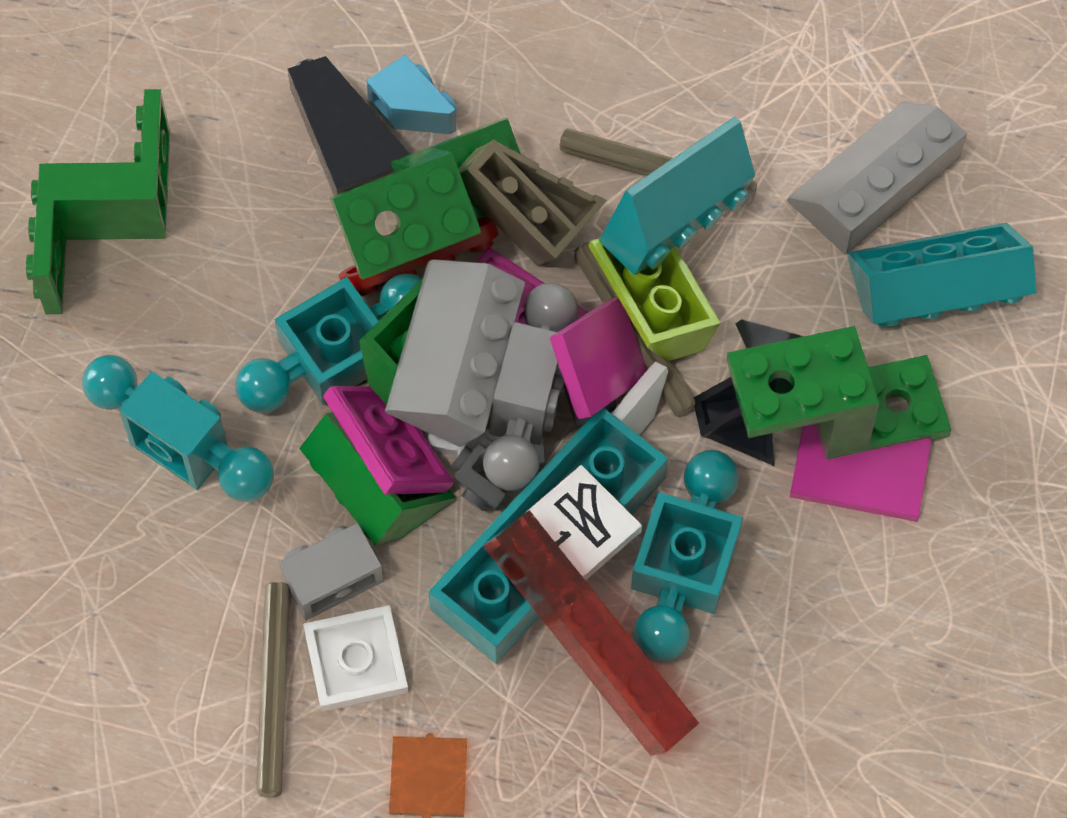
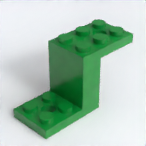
[26,89,170,314]
[330,118,521,279]
[726,326,952,460]

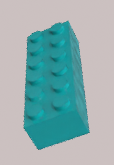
[428,408,668,664]

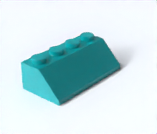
[599,116,755,275]
[847,222,1037,326]

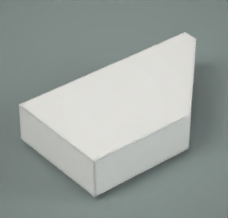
[611,361,668,435]

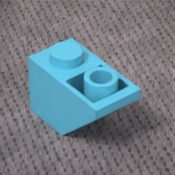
[366,54,457,134]

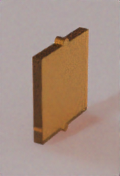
[389,733,467,818]

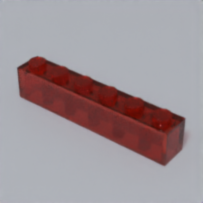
[483,510,699,756]

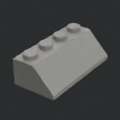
[787,102,967,255]
[385,260,525,447]

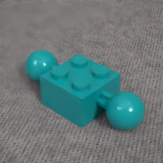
[235,274,421,413]
[82,355,274,502]
[631,450,743,663]

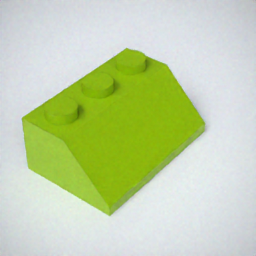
[588,239,721,361]

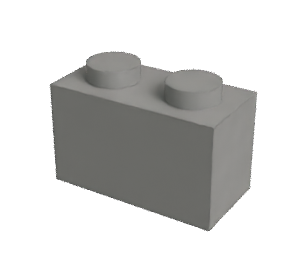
[279,523,384,621]

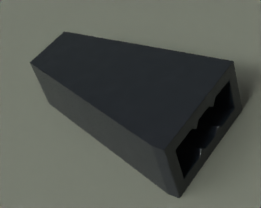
[287,56,410,196]

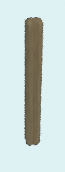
[560,128,757,204]
[574,242,695,417]
[256,582,290,797]

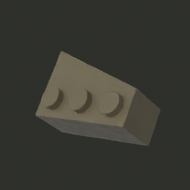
[458,140,607,266]

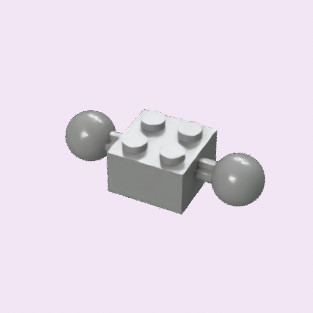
[483,283,578,491]

